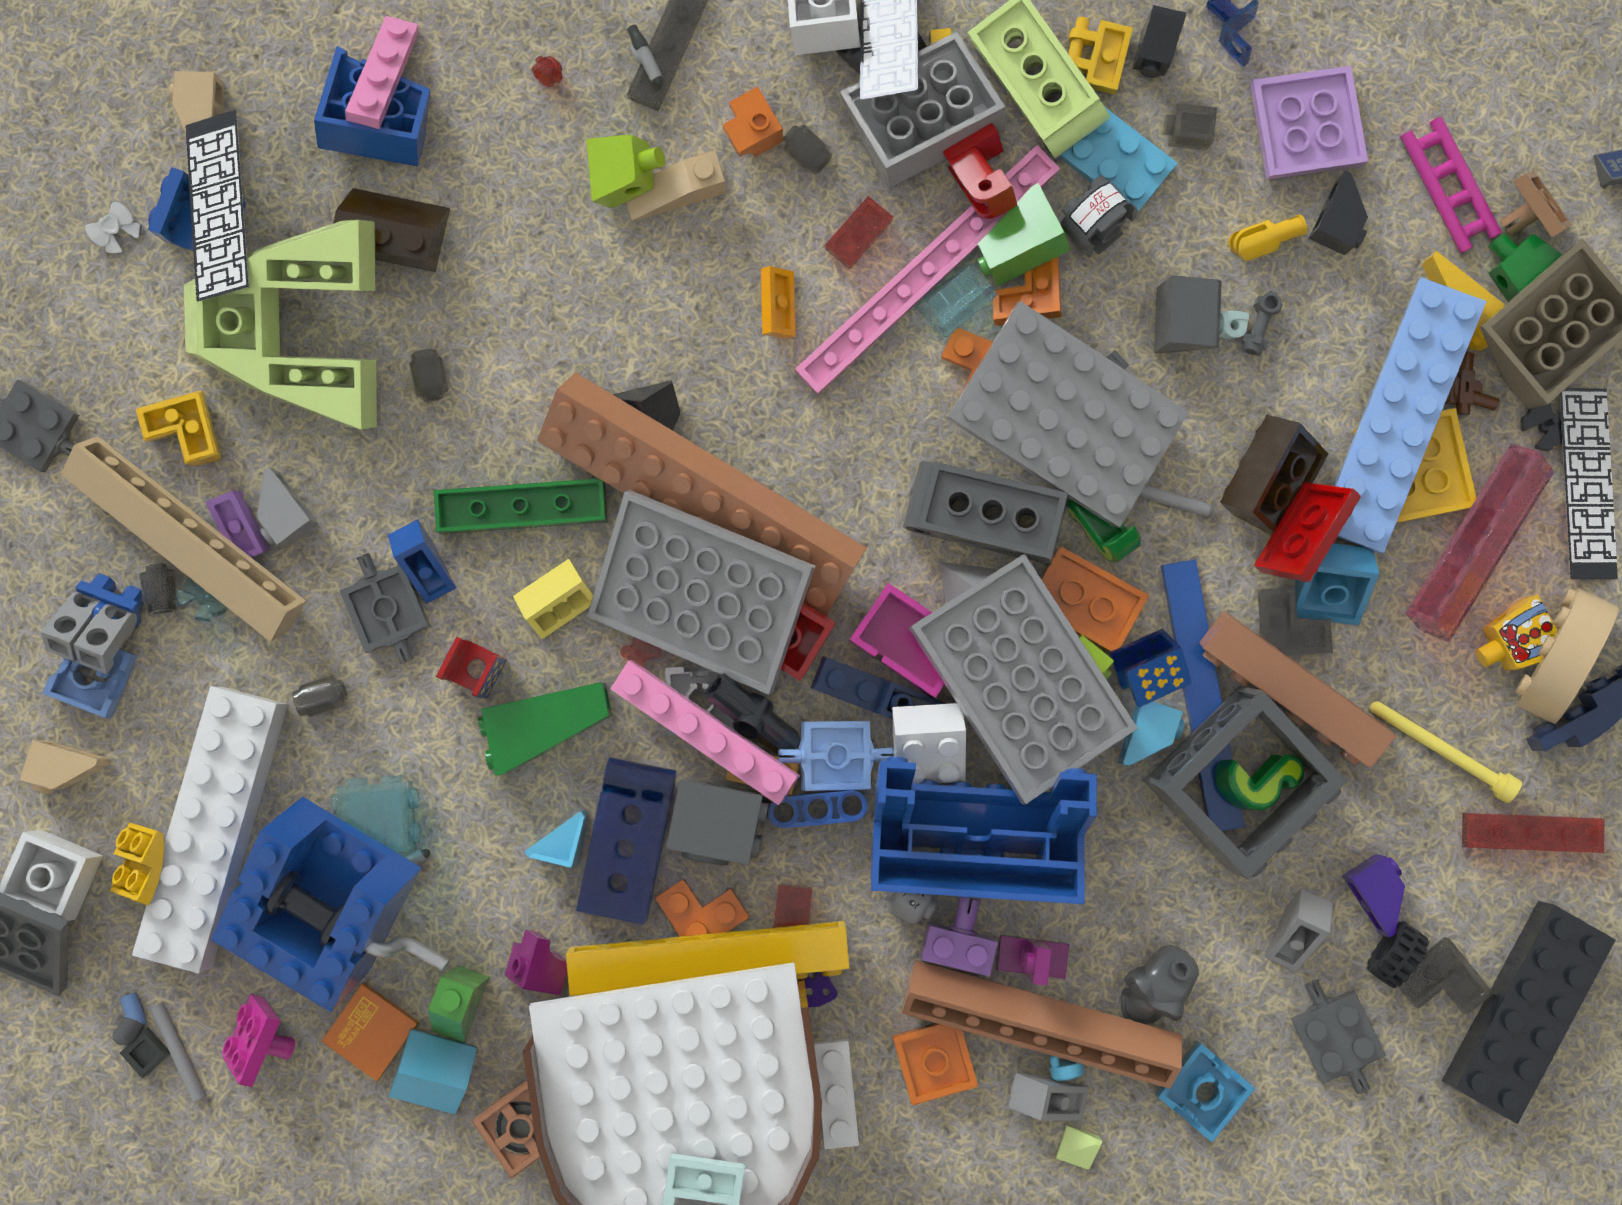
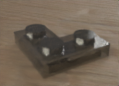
[1257,587,1333,656]
[1398,937,1494,1015]

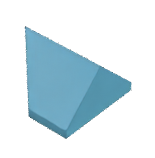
[524,810,589,868]

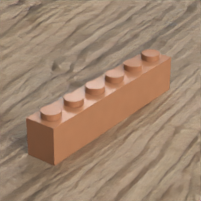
[1199,610,1396,768]

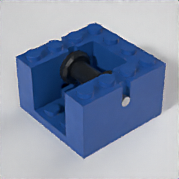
[211,797,450,1013]

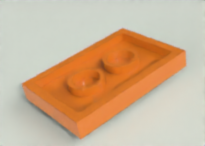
[1041,546,1149,652]

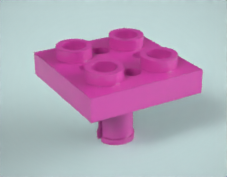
[222,993,295,1087]

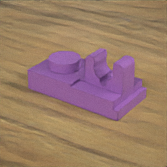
[205,489,270,557]

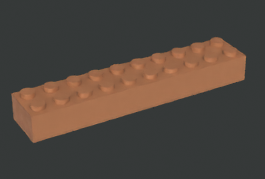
[537,372,867,616]

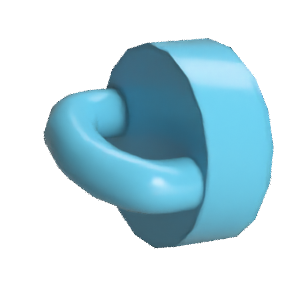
[1049,1055,1085,1081]

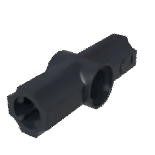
[705,673,801,757]

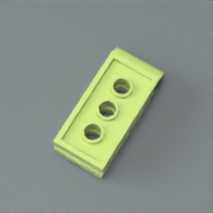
[967,0,1110,159]

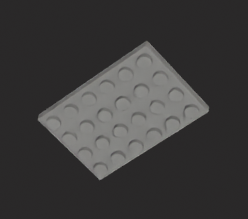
[946,301,1189,528]
[587,490,816,695]
[909,554,1138,804]

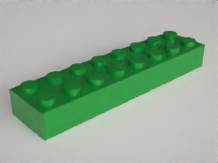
[434,478,608,534]

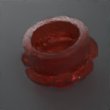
[532,56,563,88]

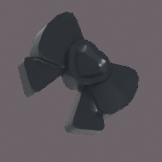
[1521,403,1562,451]

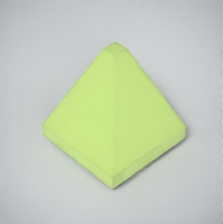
[1056,1124,1102,1170]

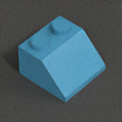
[1292,543,1379,625]

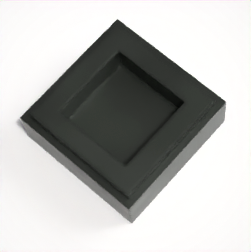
[120,1027,170,1078]

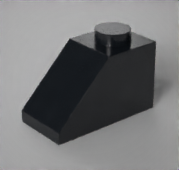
[1132,5,1186,78]
[1308,170,1368,255]

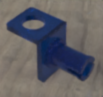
[1206,0,1259,67]

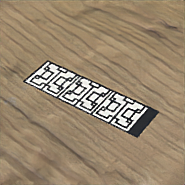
[860,0,918,100]
[185,110,249,302]
[1560,388,1618,579]

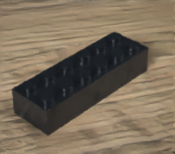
[1441,901,1616,1124]

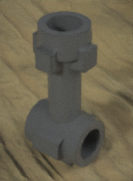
[1241,291,1283,356]

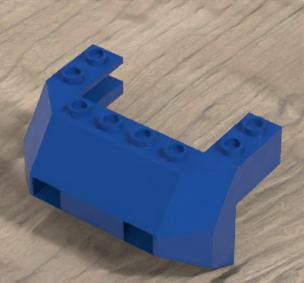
[870,757,1097,905]

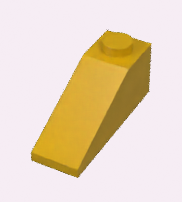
[1422,251,1505,351]

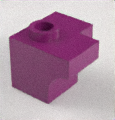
[504,929,567,996]

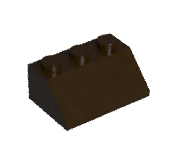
[333,188,450,272]
[1220,414,1329,536]

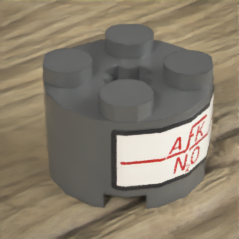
[1061,175,1138,258]

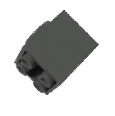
[666,778,769,866]

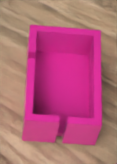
[849,583,944,698]

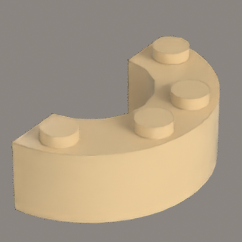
[1515,587,1619,724]

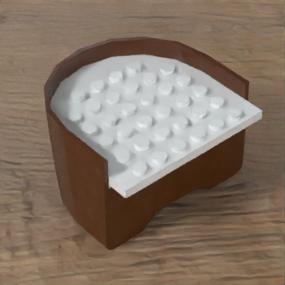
[523,963,822,1205]

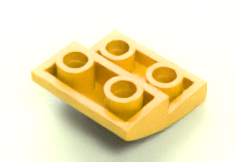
[109,822,164,906]

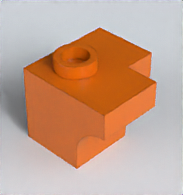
[722,86,783,157]

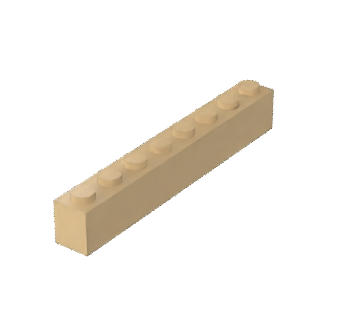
[61,436,306,642]

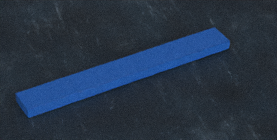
[1161,559,1245,831]

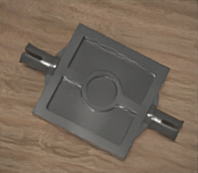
[0,379,80,472]
[340,553,431,664]
[1290,979,1386,1094]

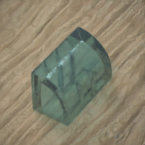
[914,263,997,338]

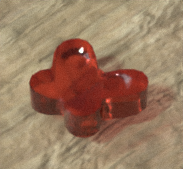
[620,637,663,668]

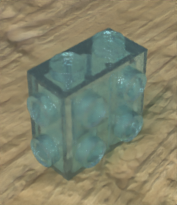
[332,775,421,852]

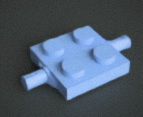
[778,721,894,791]

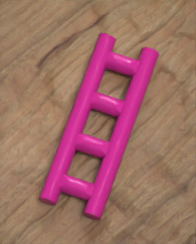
[1400,116,1503,254]

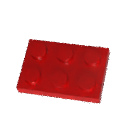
[1253,482,1361,583]

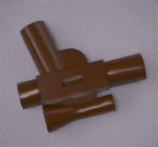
[1445,352,1499,416]

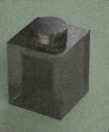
[1163,103,1217,151]

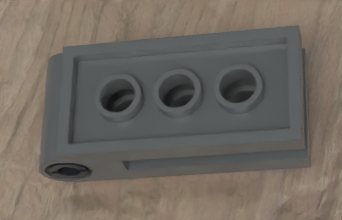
[903,461,1068,565]

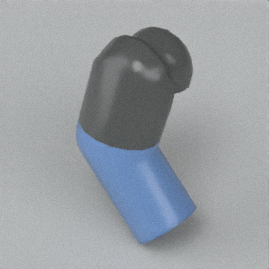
[112,992,146,1045]

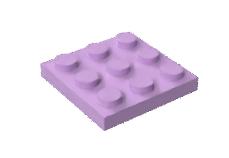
[1250,66,1368,180]

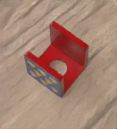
[436,637,507,699]

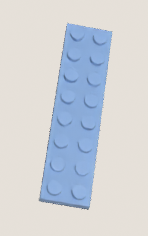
[1334,277,1486,554]

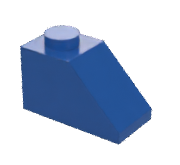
[388,519,456,604]

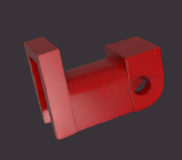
[942,123,1018,219]

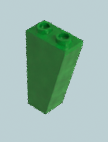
[478,682,613,776]

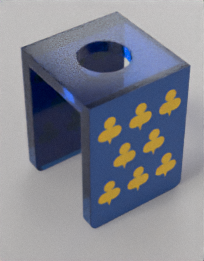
[1110,628,1192,707]

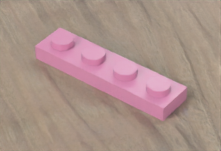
[345,16,419,129]

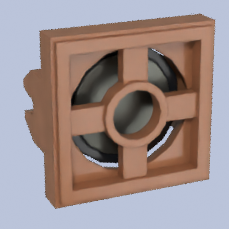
[472,1080,540,1179]

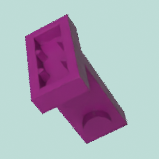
[996,935,1069,986]

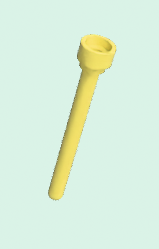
[1370,701,1522,804]

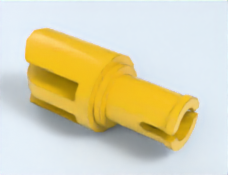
[1228,214,1308,262]

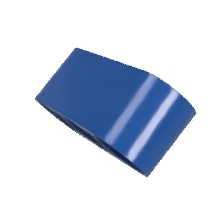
[768,790,868,828]

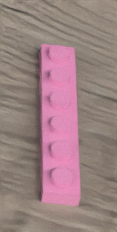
[610,660,800,805]

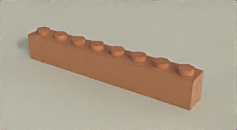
[902,960,1182,1089]

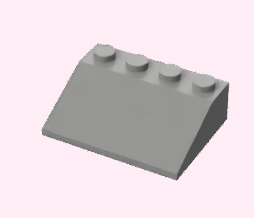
[840,32,1005,189]

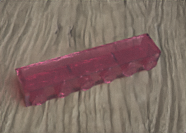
[1405,444,1554,642]

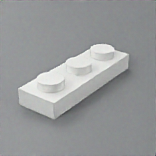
[814,1039,859,1149]

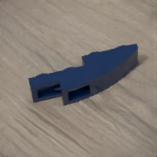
[811,656,947,720]
[1526,665,1622,751]

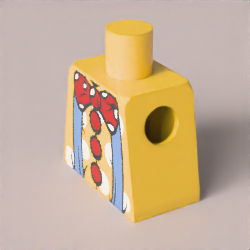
[1475,594,1557,670]

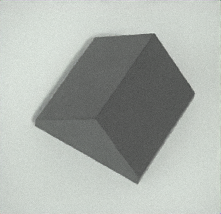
[1154,275,1222,354]

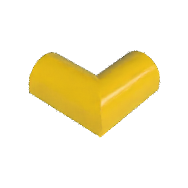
[136,390,221,466]

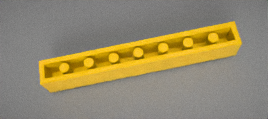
[566,921,850,996]

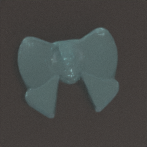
[176,578,228,622]

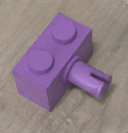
[920,896,998,976]

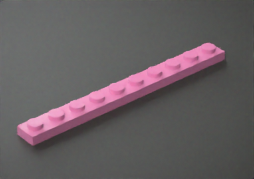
[795,145,1060,395]

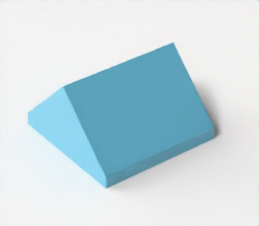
[388,1028,477,1114]

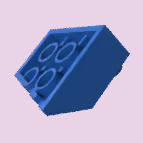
[314,46,430,167]

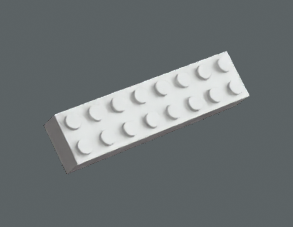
[132,686,288,974]

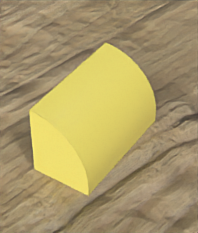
[513,559,594,639]

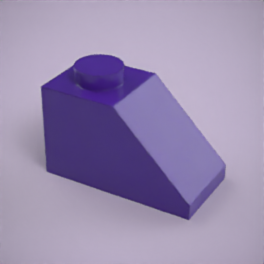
[1342,854,1405,938]

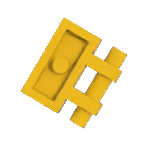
[1068,17,1133,95]

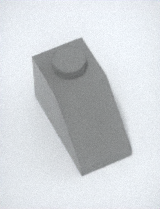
[257,467,319,548]
[1265,888,1333,971]
[1008,1073,1089,1121]

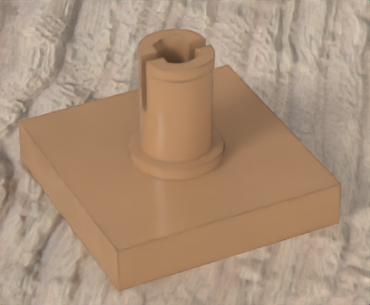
[1501,171,1572,237]

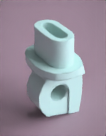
[1219,311,1249,340]

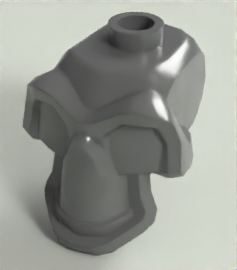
[1121,945,1199,1025]

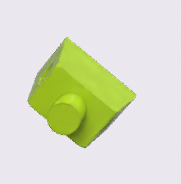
[586,135,665,208]

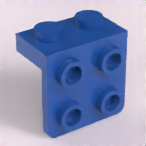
[148,167,246,251]

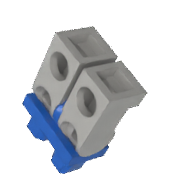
[41,573,145,674]

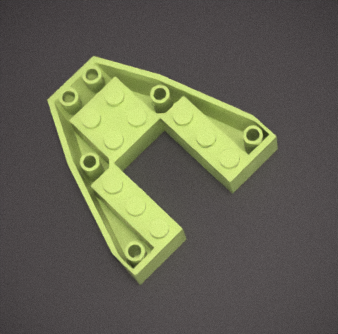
[183,220,377,430]

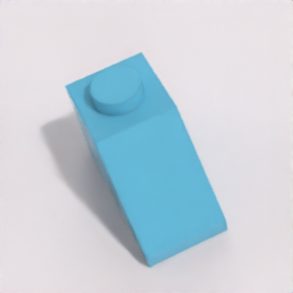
[1117,701,1185,766]

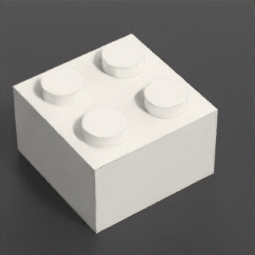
[788,0,860,55]
[892,703,966,784]
[0,830,103,921]

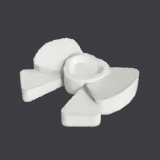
[85,202,141,253]

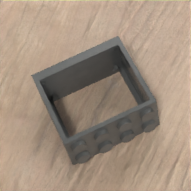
[1143,686,1347,880]

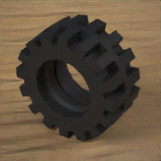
[1367,921,1429,988]

